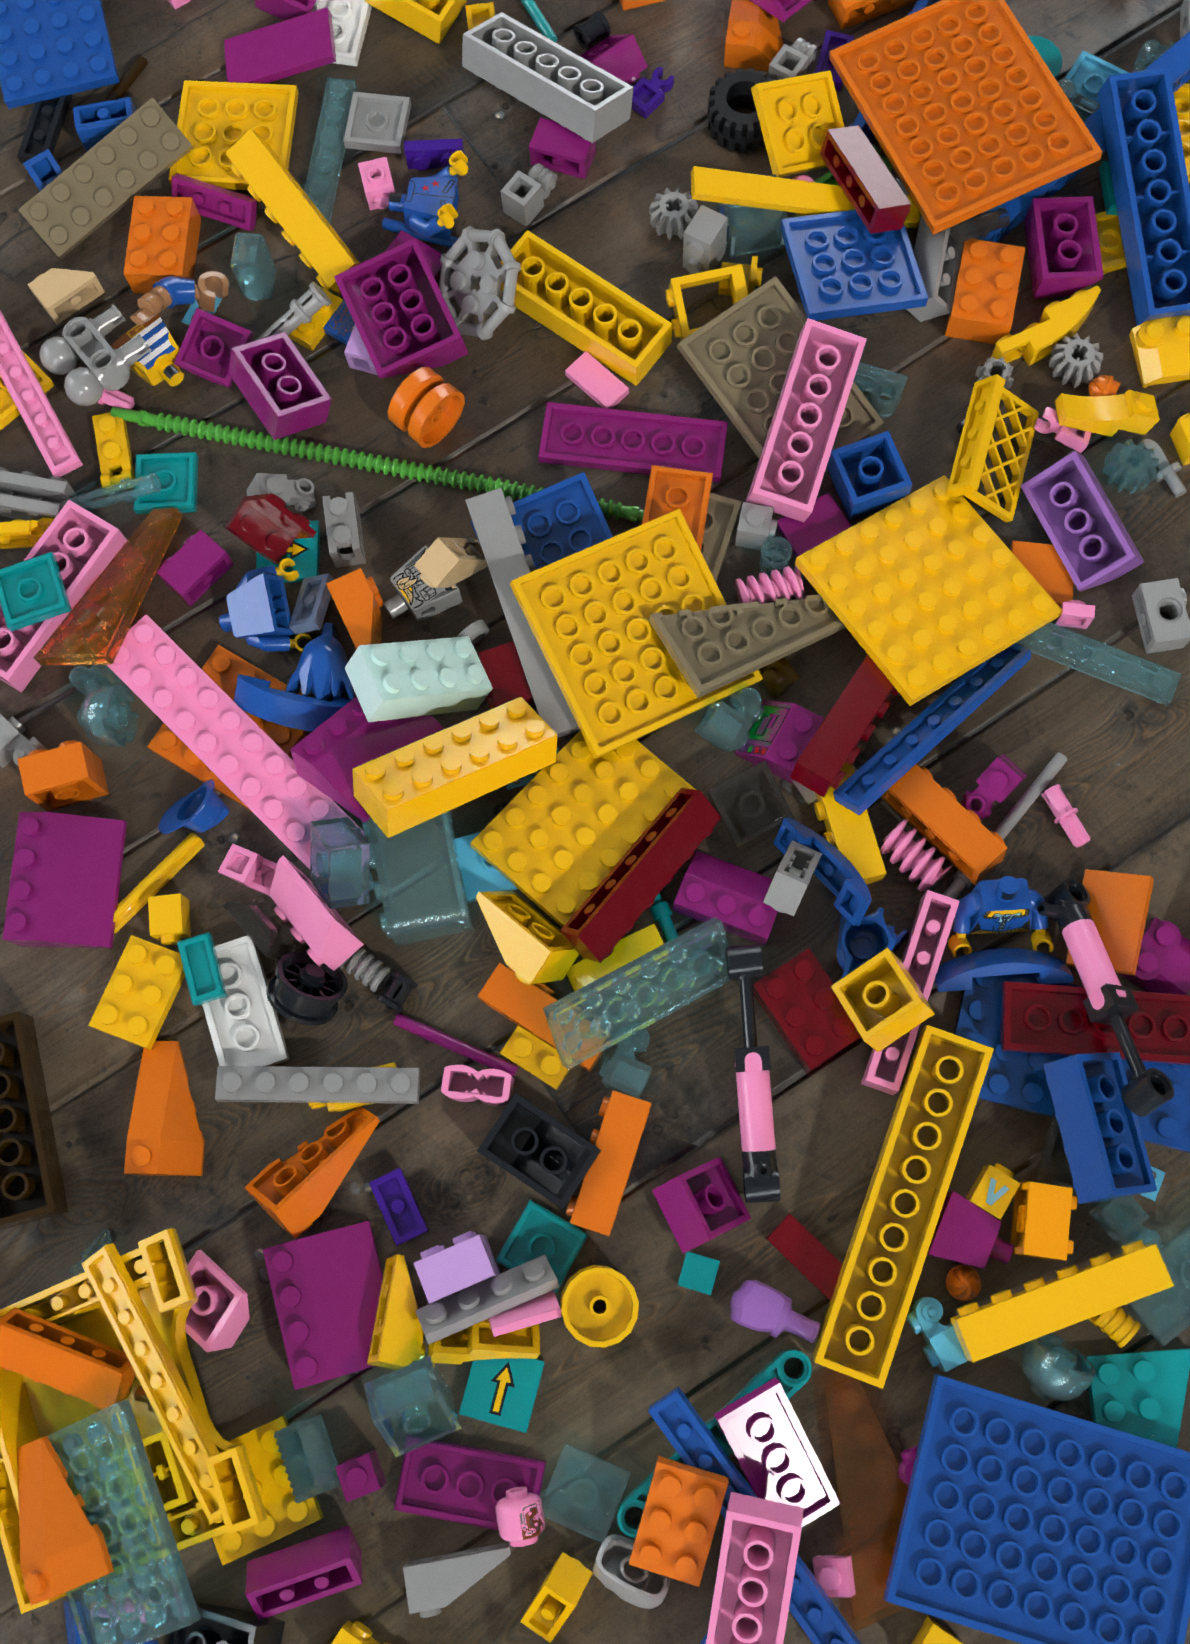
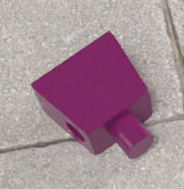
[927,1191,1014,1269]

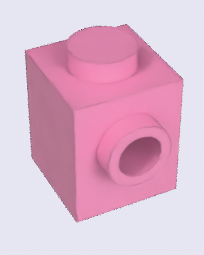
[358,157,395,210]

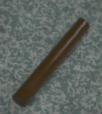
[103,55,148,102]

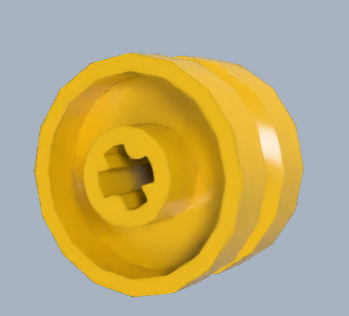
[560,1265,639,1348]

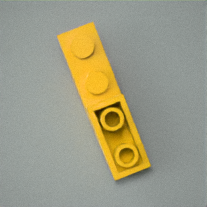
[991,285,1101,366]

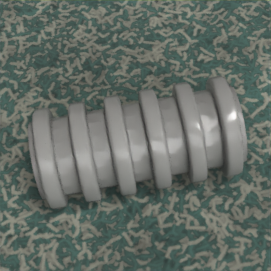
[339,949,391,992]

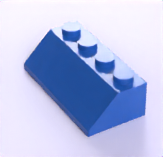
[1043,1052,1157,1204]

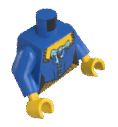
[948,876,1054,957]

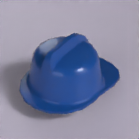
[158,779,229,834]

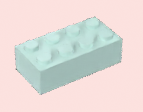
[345,636,493,722]

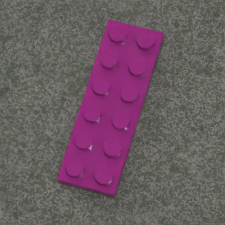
[538,402,728,483]

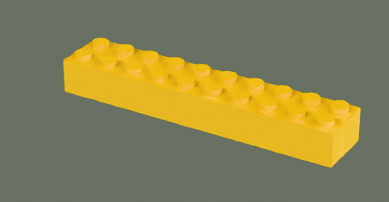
[812,1025,994,1389]

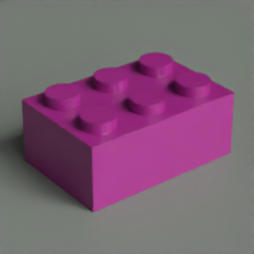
[228,332,331,440]

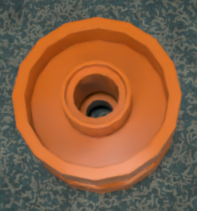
[388,367,465,448]

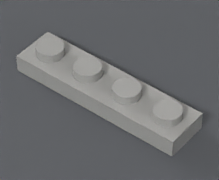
[415,1255,559,1345]

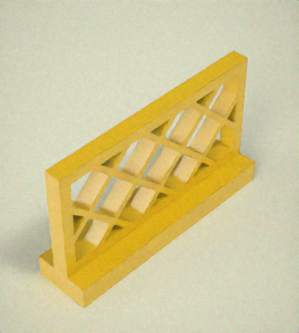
[946,374,1039,523]

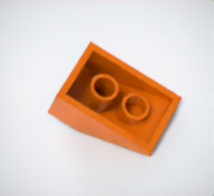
[326,568,384,649]

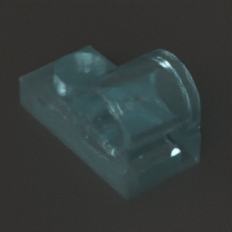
[854,362,908,418]

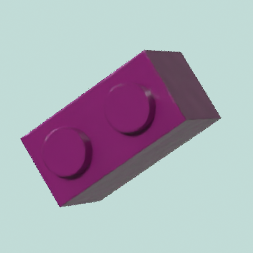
[529,117,596,179]
[156,529,234,607]

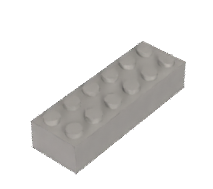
[462,12,634,143]

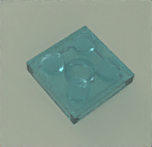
[542,1443,631,1543]

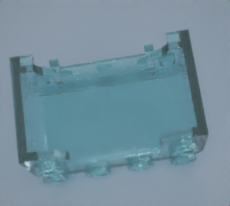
[362,810,475,946]

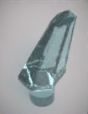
[68,1228,112,1277]

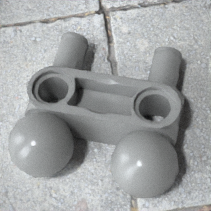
[39,304,152,406]

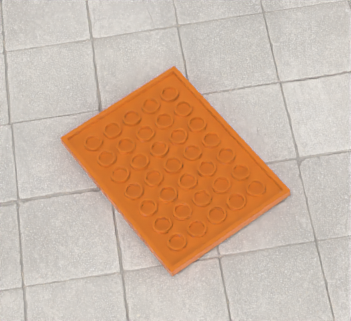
[829,0,1102,235]

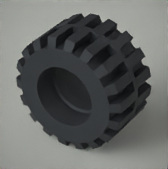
[707,68,774,153]

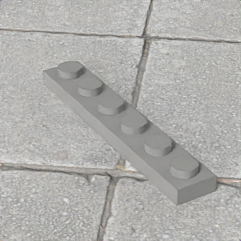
[215,1066,421,1104]

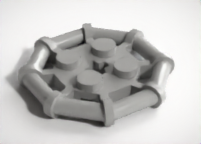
[439,226,521,340]

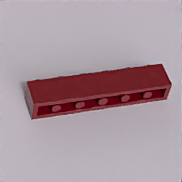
[790,654,899,798]
[560,788,721,963]

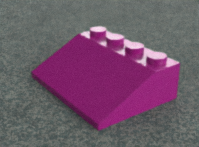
[334,237,469,379]
[290,696,445,822]
[2,812,127,948]
[263,1221,383,1390]

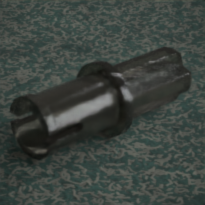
[950,207,1010,244]

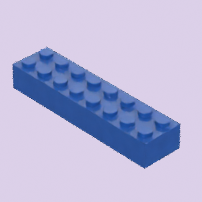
[1097,67,1190,326]

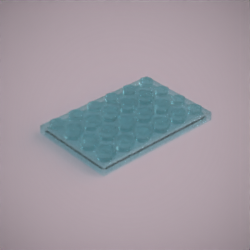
[47,1399,201,1644]

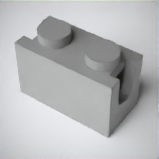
[322,492,366,568]

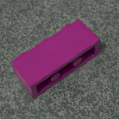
[245,1525,363,1620]

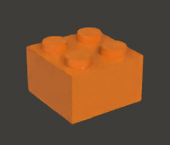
[17,740,109,812]

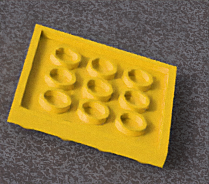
[168,80,299,190]

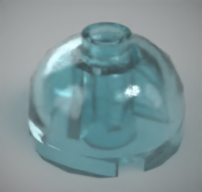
[77,683,138,747]
[1021,1333,1097,1401]

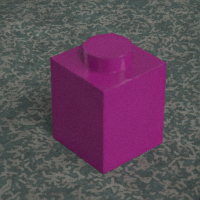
[335,1449,387,1503]

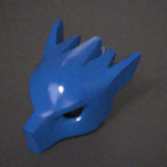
[285,623,354,701]
[836,907,910,979]

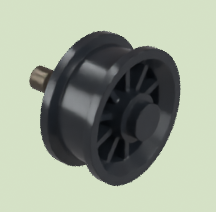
[266,951,348,1032]

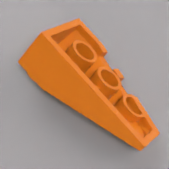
[724,0,784,72]
[124,1041,205,1176]
[244,1106,380,1239]
[17,1436,114,1606]

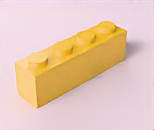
[809,763,887,884]

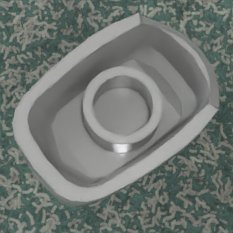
[593,1535,670,1609]

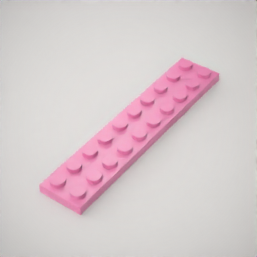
[99,614,367,880]

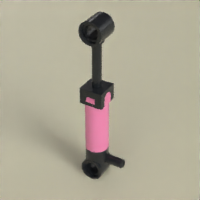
[1037,878,1174,1117]
[726,944,781,1203]

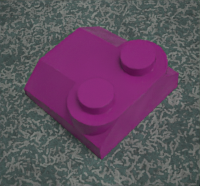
[174,308,254,388]
[1119,917,1190,995]

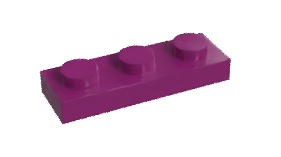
[172,174,257,231]

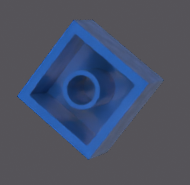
[827,431,913,520]

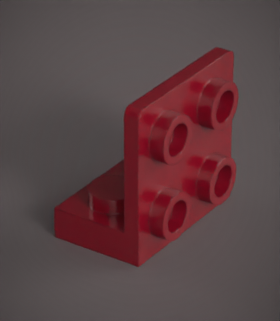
[225,493,316,564]

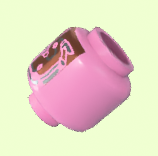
[495,1487,545,1547]

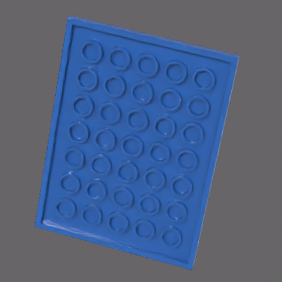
[883,1374,1190,1644]

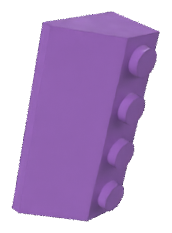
[1021,451,1144,592]

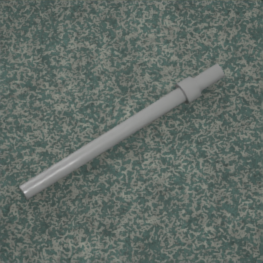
[942,752,1068,899]

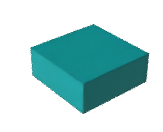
[677,1251,720,1295]

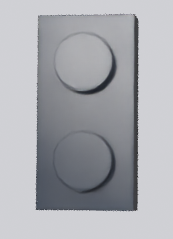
[289,573,334,634]

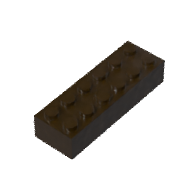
[0,1011,69,1230]

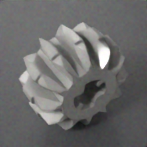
[649,187,698,241]
[1049,333,1103,388]

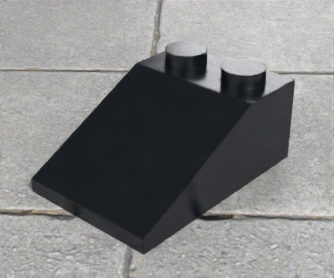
[477,1093,601,1209]
[168,1599,285,1644]

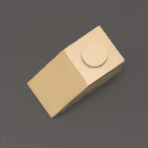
[27,268,105,325]

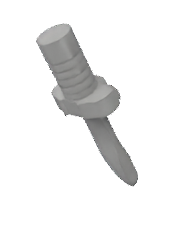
[1143,439,1187,497]

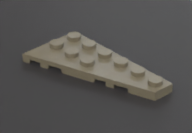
[648,594,846,699]

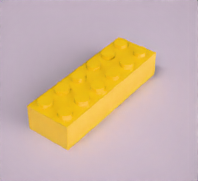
[500,230,672,386]
[352,697,558,838]

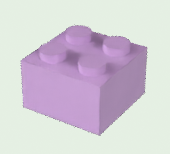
[414,1231,501,1304]

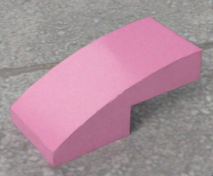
[218,843,277,897]

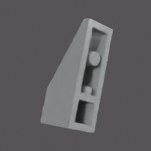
[403,1542,514,1618]

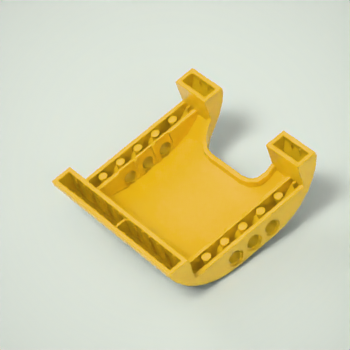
[0,1228,267,1614]

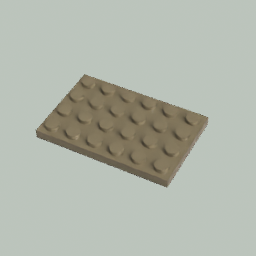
[677,276,884,464]

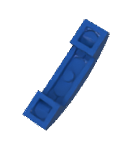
[234,674,350,732]
[773,817,872,927]
[934,948,1074,992]

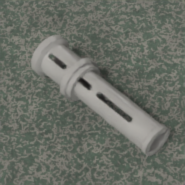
[255,282,331,341]

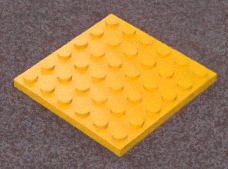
[795,475,1062,706]
[509,509,763,759]

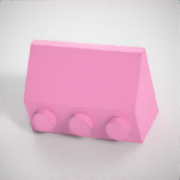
[269,855,364,971]

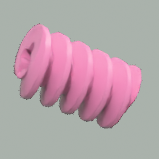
[735,565,804,604]
[880,819,953,892]

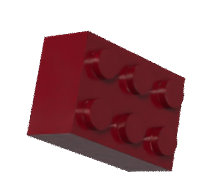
[753,948,862,1073]

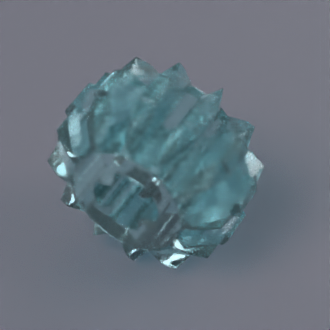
[1103,438,1159,494]

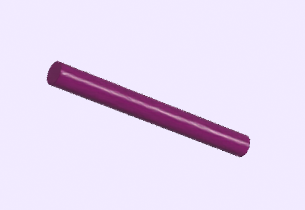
[393,1013,519,1078]

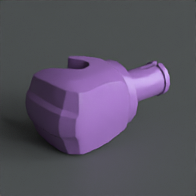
[730,1280,820,1344]

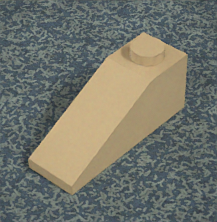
[414,537,488,588]

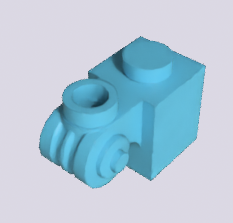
[906,1297,968,1372]

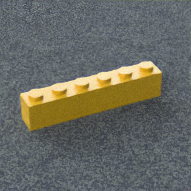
[225,128,361,295]
[950,1240,1174,1362]

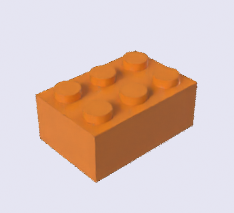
[123,196,201,294]
[945,237,1026,345]

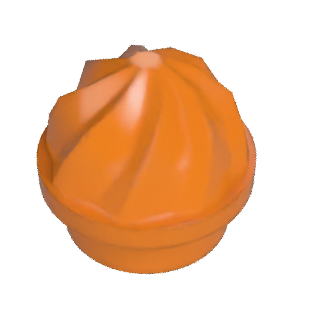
[1088,375,1121,397]
[945,1265,981,1301]

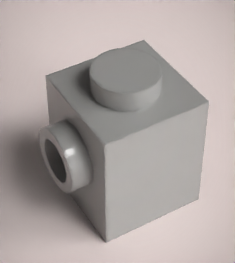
[735,502,778,551]

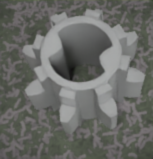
[975,357,1014,388]

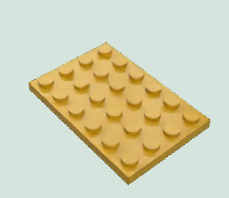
[470,730,696,928]

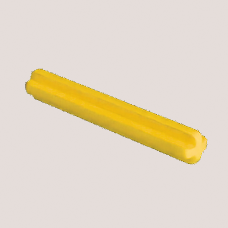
[113,833,205,934]

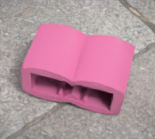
[441,1065,515,1106]

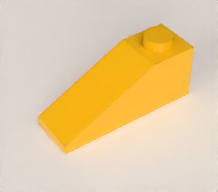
[367,1254,426,1372]

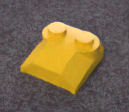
[1129,315,1190,388]

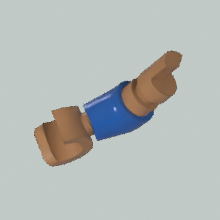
[129,271,229,325]

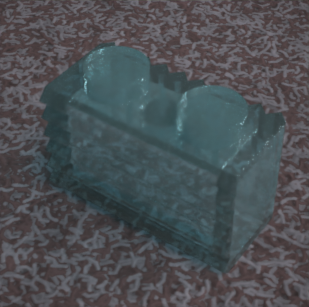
[230,233,277,301]
[274,1414,341,1503]

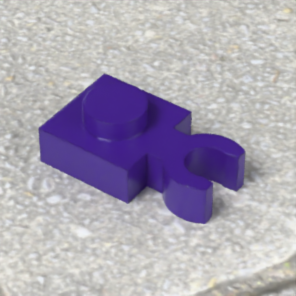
[631,66,674,119]

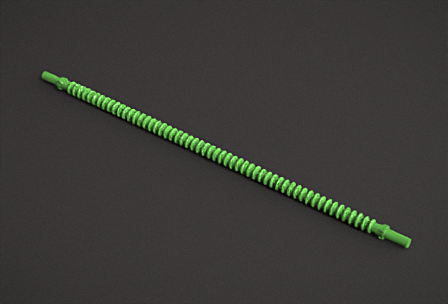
[111,406,644,523]

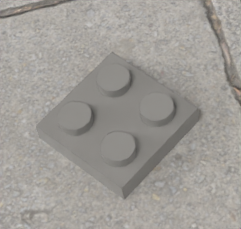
[343,92,411,154]

